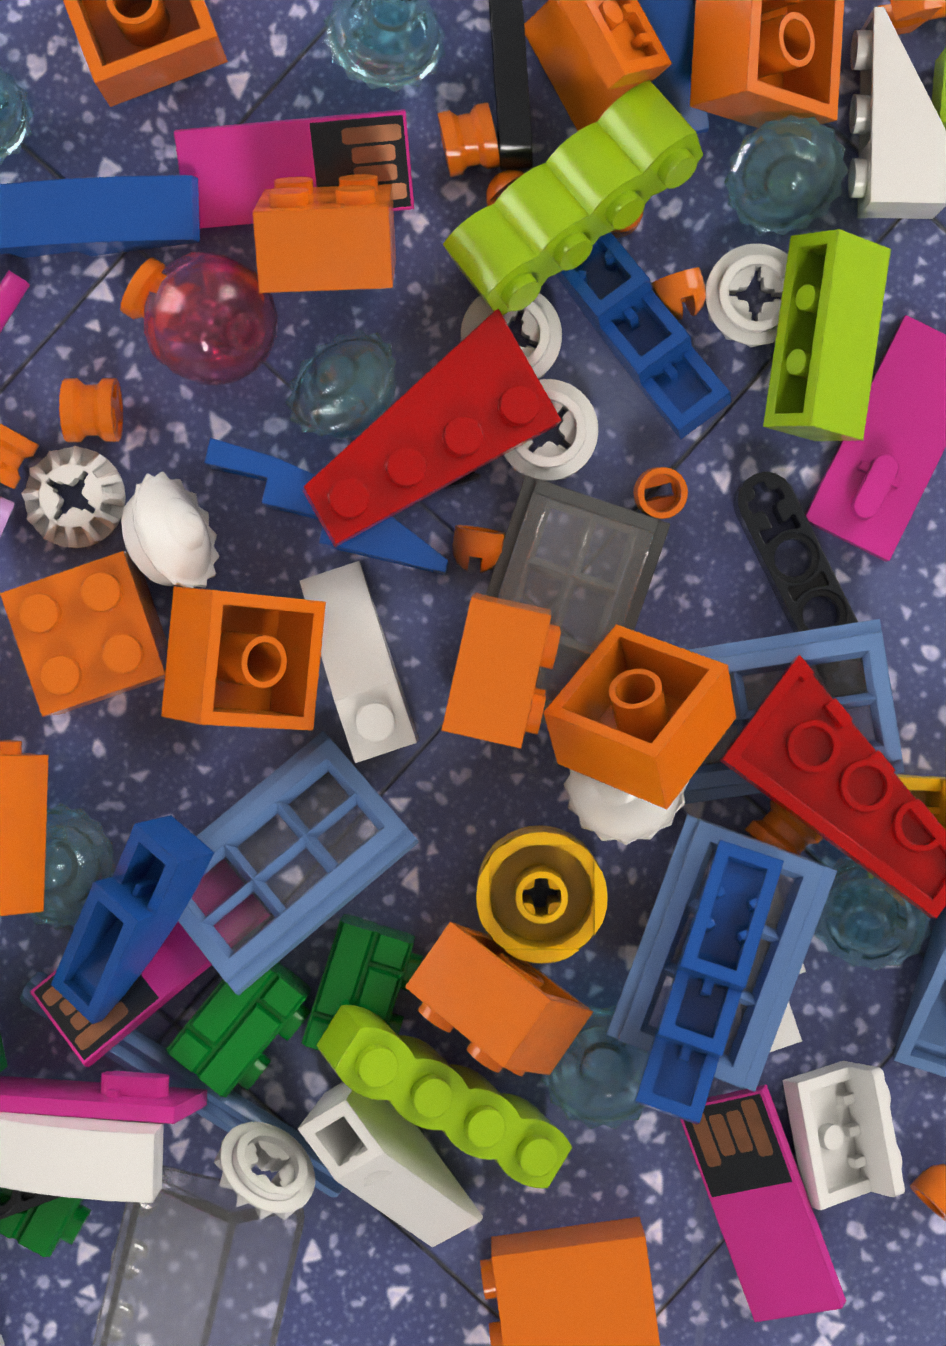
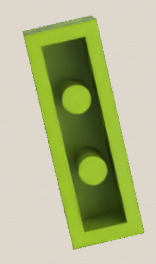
[763,229,891,441]

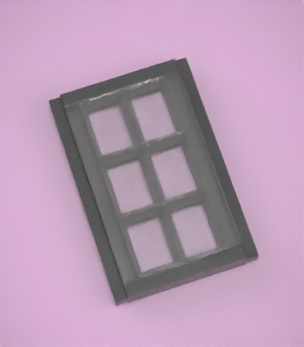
[485,475,670,724]

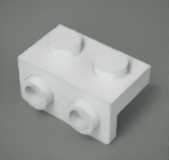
[782,1061,905,1210]

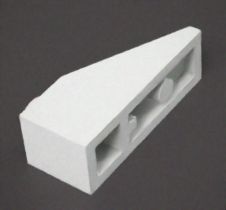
[300,561,419,763]

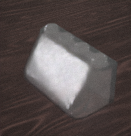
[92,1165,305,1346]

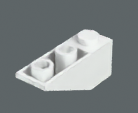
[848,7,946,219]
[298,1082,483,1248]

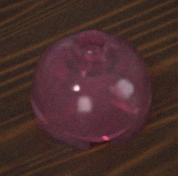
[144,252,278,386]

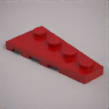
[303,309,562,547]
[719,655,946,919]

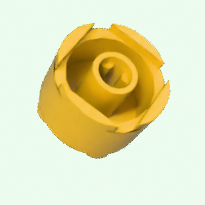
[476,825,608,964]

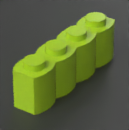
[443,80,703,315]
[317,1005,572,1188]

